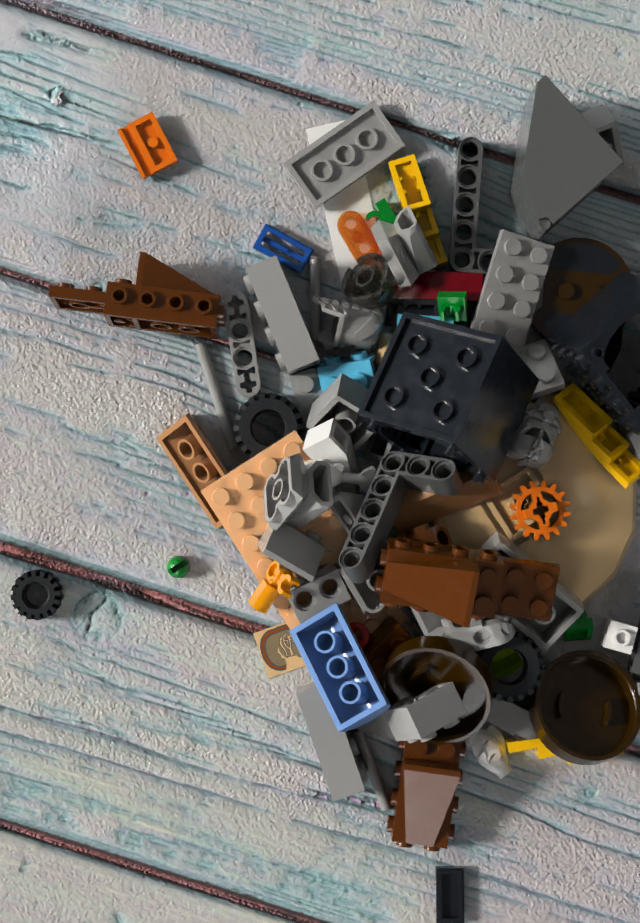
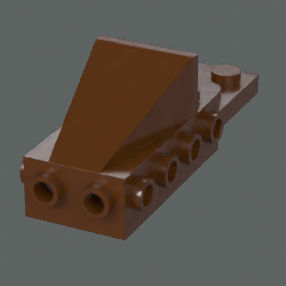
[48,252,226,339]
[374,537,560,628]
[386,741,466,851]

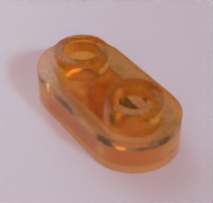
[337,211,378,263]

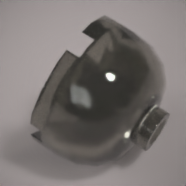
[342,253,398,310]

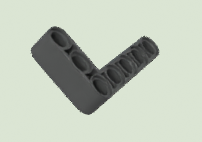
[448,137,494,277]
[338,451,464,583]

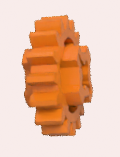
[508,480,571,541]

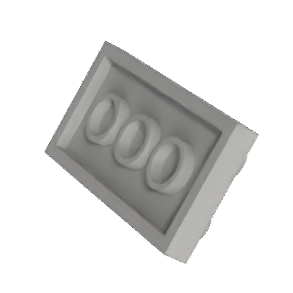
[284,100,405,210]
[470,230,555,353]

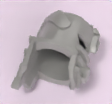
[311,295,384,354]
[507,397,562,468]

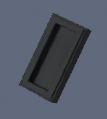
[435,866,464,923]

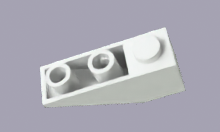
[303,418,360,495]

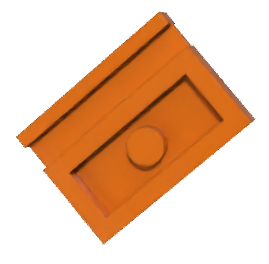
[117,112,178,181]

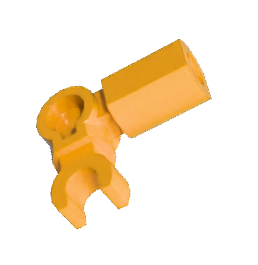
[248,560,300,613]

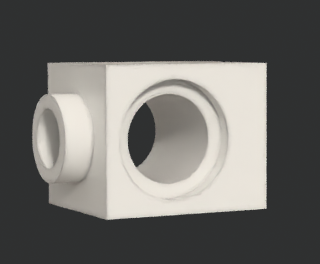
[599,618,638,655]

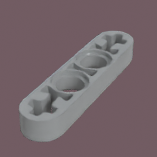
[224,291,261,398]

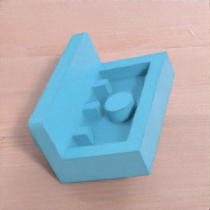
[317,350,376,393]

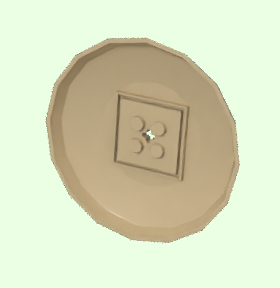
[406,391,637,625]

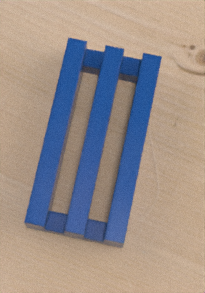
[253,224,314,275]

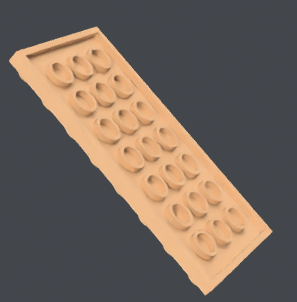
[201,430,409,641]

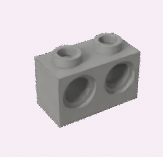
[287,564,351,624]

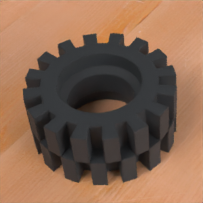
[11,569,64,620]

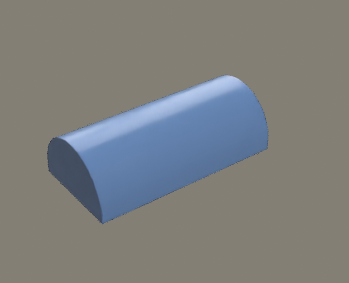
[289,603,391,732]

